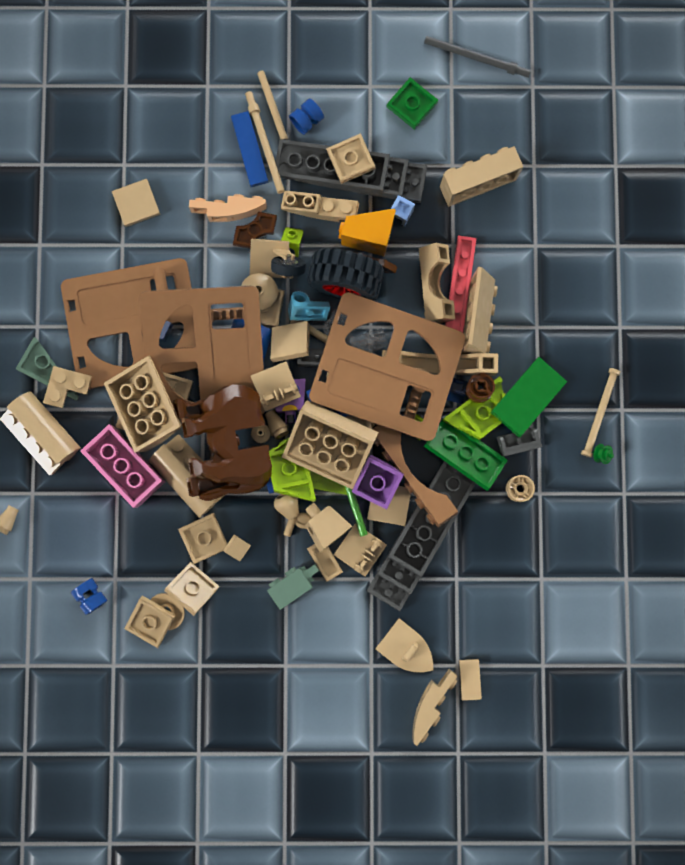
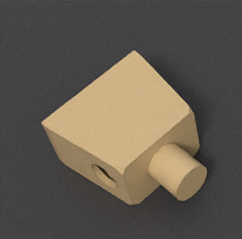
[305,503,352,553]

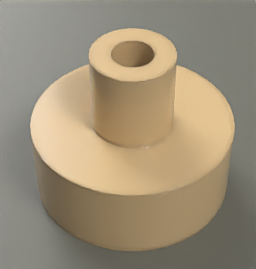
[251,425,271,443]

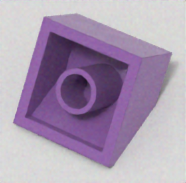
[352,455,404,510]

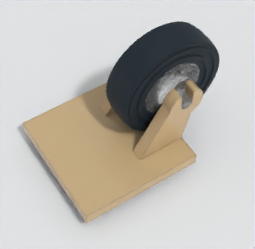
[250,239,306,279]

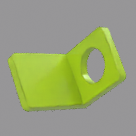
[281,227,303,257]

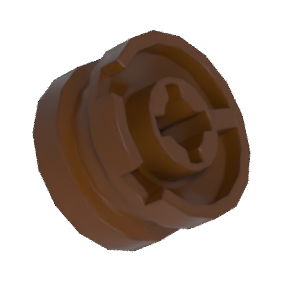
[466,373,495,403]

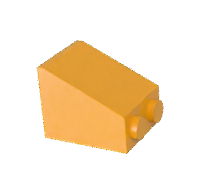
[339,209,396,256]

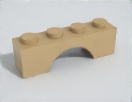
[419,242,455,324]

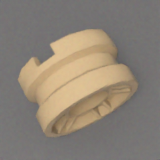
[506,475,535,502]

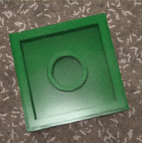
[386,77,438,130]

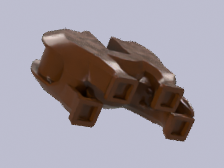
[173,384,272,501]

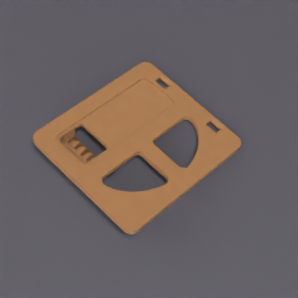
[61,258,198,389]
[139,285,265,420]
[309,293,465,441]

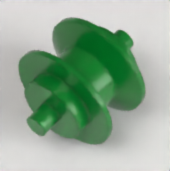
[592,444,614,464]

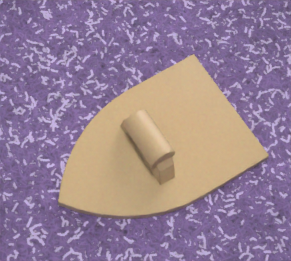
[375,618,433,672]

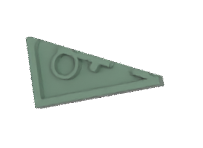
[16,337,79,401]

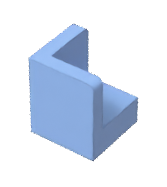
[391,195,415,226]

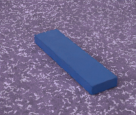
[231,111,269,187]

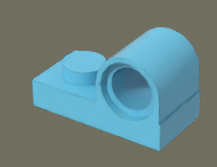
[288,291,330,321]

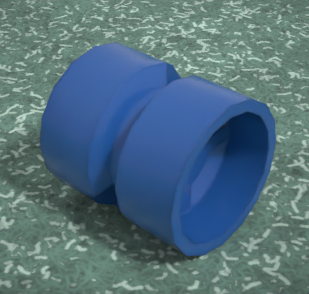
[289,98,324,135]
[71,578,108,615]

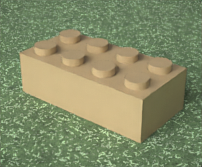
[440,146,523,207]

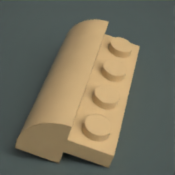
[0,392,81,475]
[149,434,225,518]

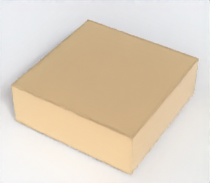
[223,535,251,561]

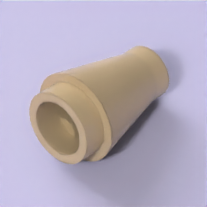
[265,410,289,439]
[0,505,19,535]

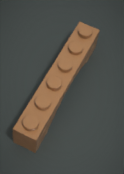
[372,425,458,528]

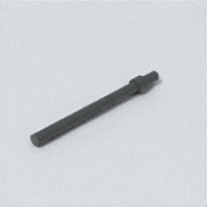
[424,36,531,78]

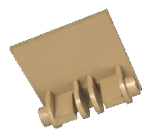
[251,361,301,412]
[334,523,387,577]

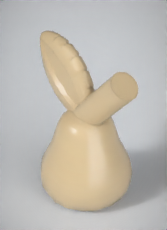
[274,494,312,537]

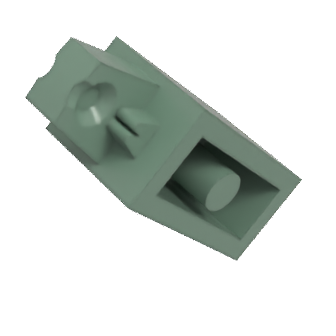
[267,564,319,610]

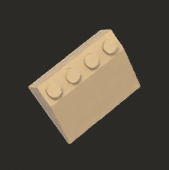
[461,267,498,354]
[104,356,182,453]
[282,400,379,490]

